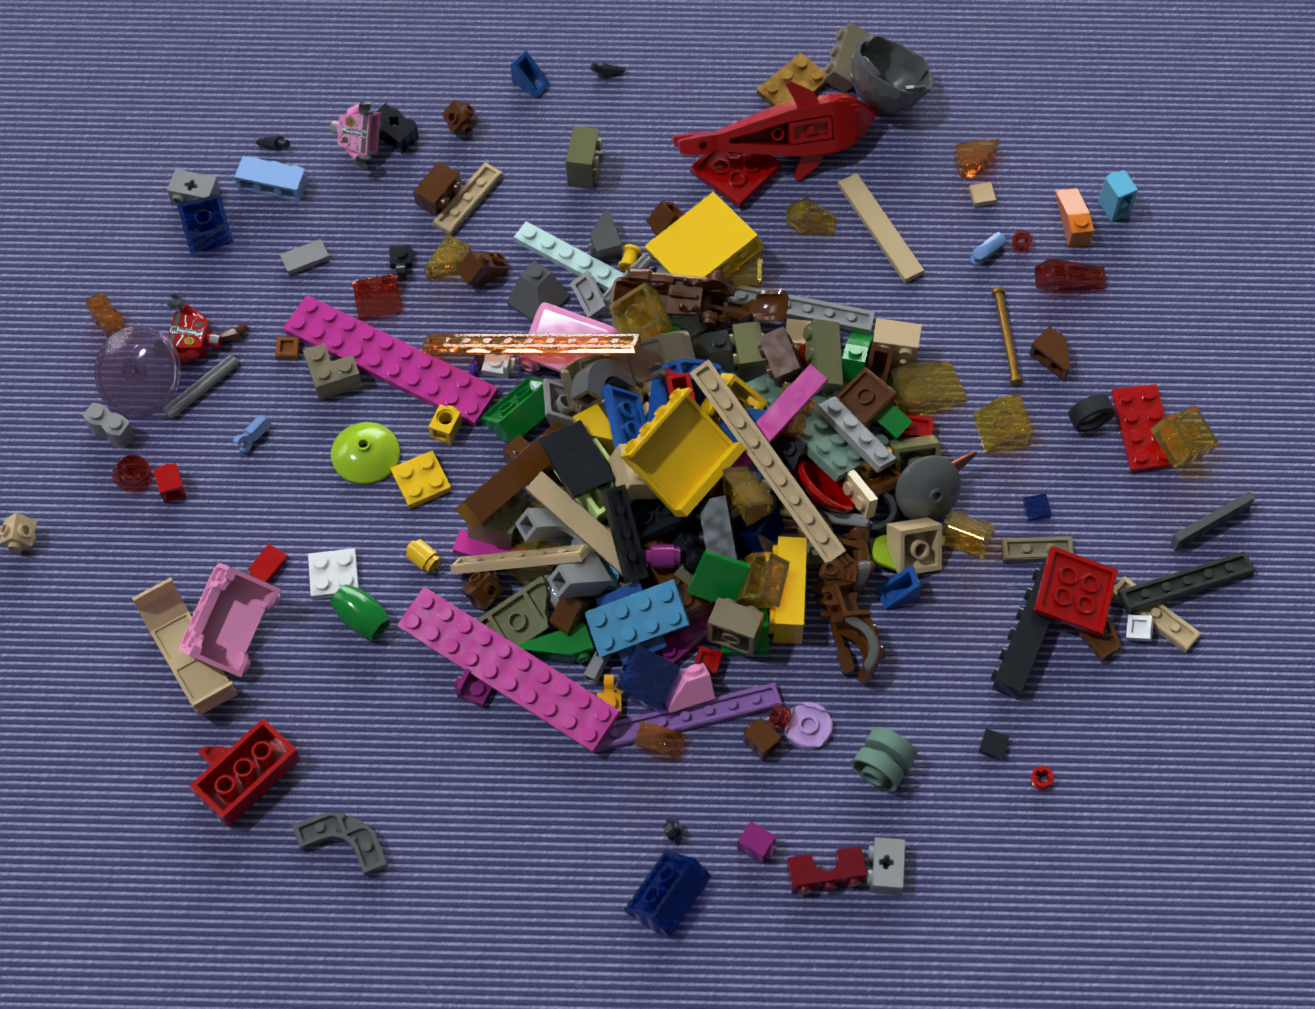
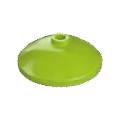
[331,422,400,485]

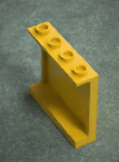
[645,192,764,278]
[620,387,746,517]

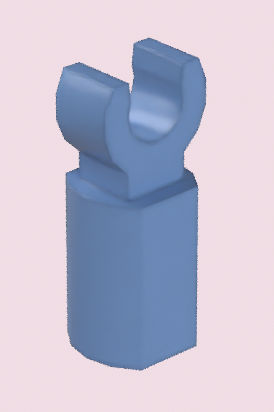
[233,415,271,453]

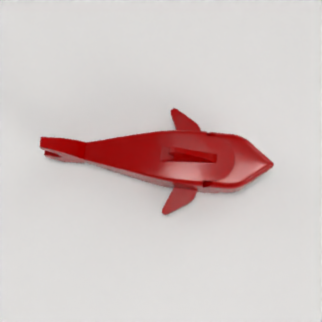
[672,81,878,181]

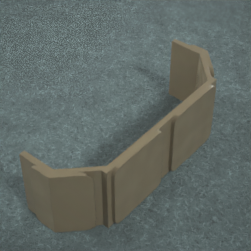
[559,330,695,413]

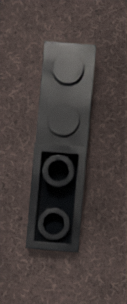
[670,506,703,572]

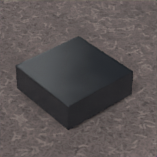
[978,729,1009,761]

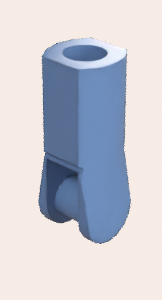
[970,232,1007,266]

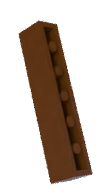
[455,422,561,530]

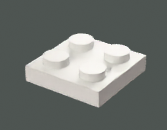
[308,548,359,600]

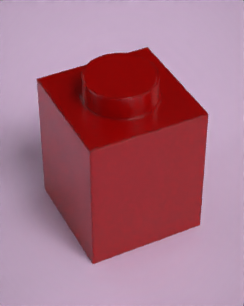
[154,463,187,503]

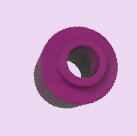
[646,544,680,569]

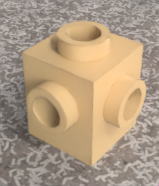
[0,513,37,552]

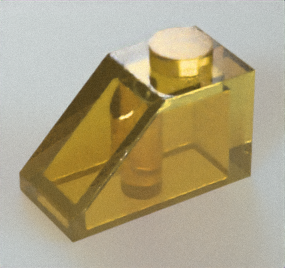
[786,197,836,235]
[424,234,471,280]

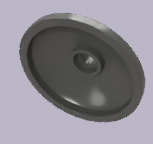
[895,455,961,521]

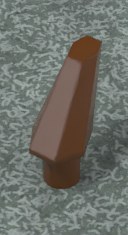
[217,323,249,341]

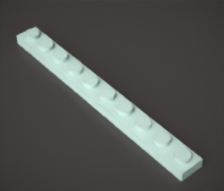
[514,221,709,336]

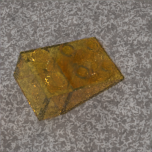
[736,552,790,608]

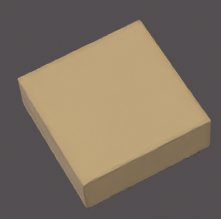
[969,182,996,207]

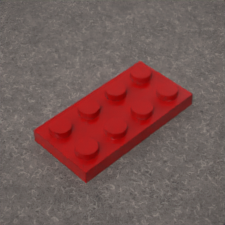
[1111,384,1177,473]

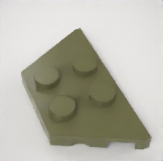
[477,576,551,644]

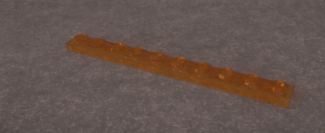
[421,334,642,356]

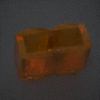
[86,292,129,344]

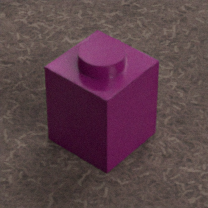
[737,821,777,864]

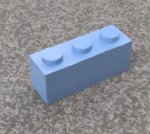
[235,156,308,202]

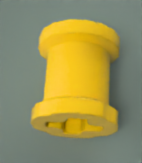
[618,244,642,272]

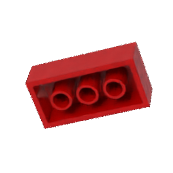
[190,718,300,827]

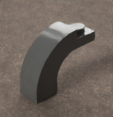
[571,359,636,409]

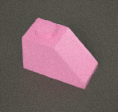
[662,663,715,713]

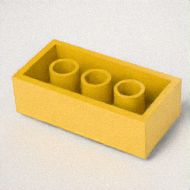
[769,536,807,644]

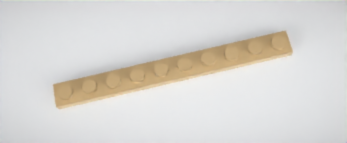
[690,359,846,563]

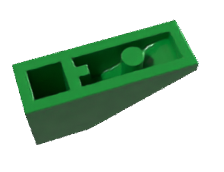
[842,332,874,380]
[516,623,594,664]

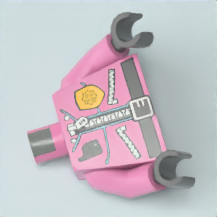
[330,101,381,169]

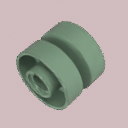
[851,727,917,792]

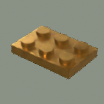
[756,52,828,107]

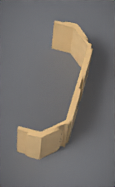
[132,577,238,716]

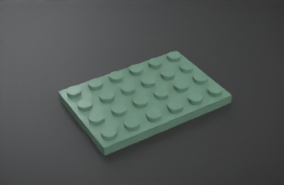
[746,366,889,482]

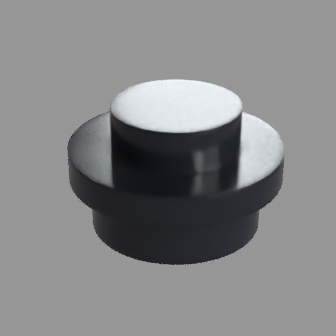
[662,818,684,842]

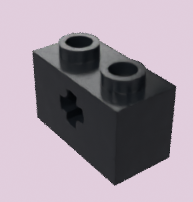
[376,103,419,154]

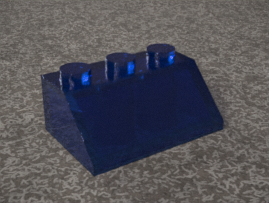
[623,850,712,937]

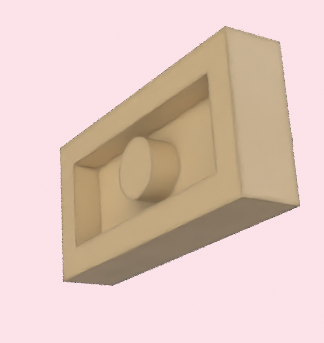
[843,470,878,519]

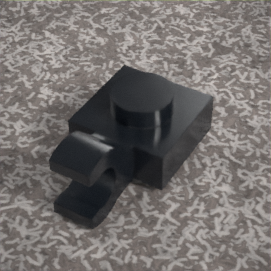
[390,245,413,281]

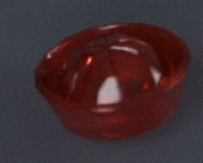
[112,455,153,492]

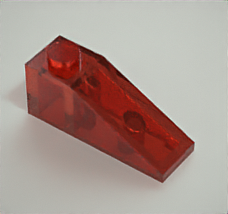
[1034,258,1106,291]

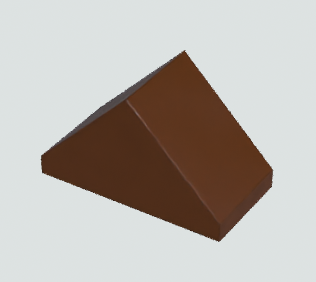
[867,344,894,383]
[549,596,597,635]

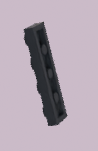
[600,484,649,584]

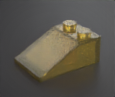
[887,362,968,415]

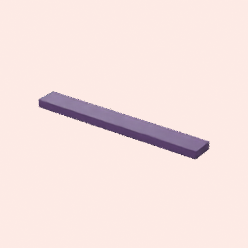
[594,682,782,753]

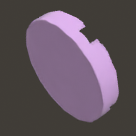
[784,702,833,750]

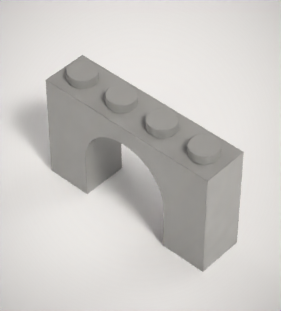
[515,508,612,598]

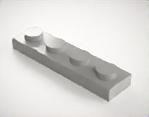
[816,396,896,473]

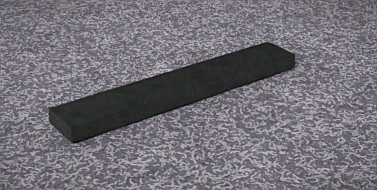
[1117,551,1256,614]

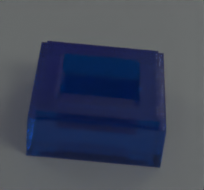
[1022,494,1052,521]

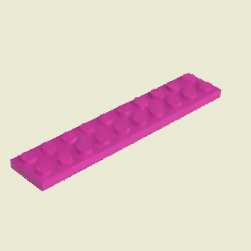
[283,295,498,427]
[397,587,621,753]

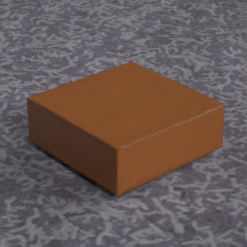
[275,337,300,360]

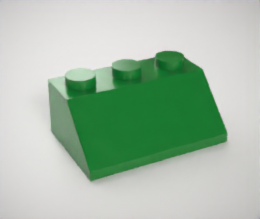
[479,376,546,443]

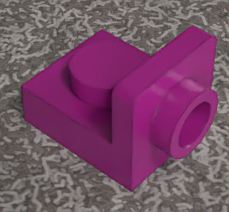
[454,669,493,708]

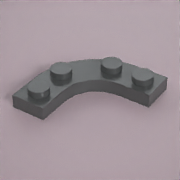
[292,812,388,876]

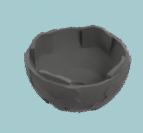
[850,35,933,113]

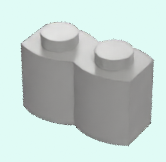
[83,403,135,449]

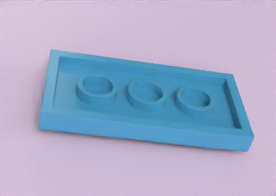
[584,579,690,658]

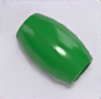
[330,584,390,640]

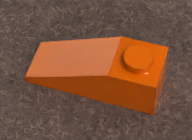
[1055,188,1094,248]

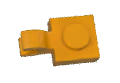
[597,674,622,718]

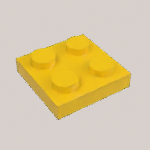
[390,450,452,509]

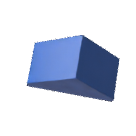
[510,50,550,98]
[876,565,922,609]

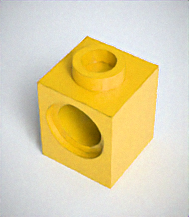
[428,404,462,445]

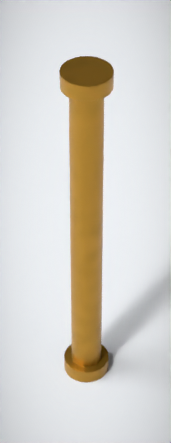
[991,287,1023,386]

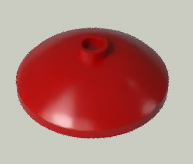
[798,460,856,513]

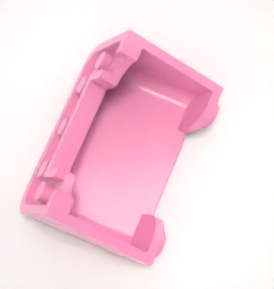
[519,303,623,372]
[179,563,280,677]

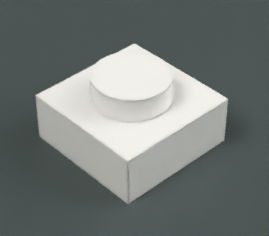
[1126,615,1154,641]

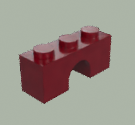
[786,846,867,895]

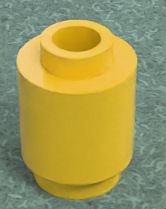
[406,539,441,573]

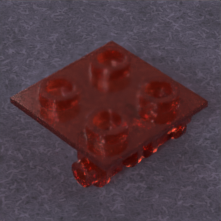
[352,273,403,320]

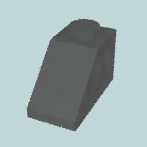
[587,209,622,262]

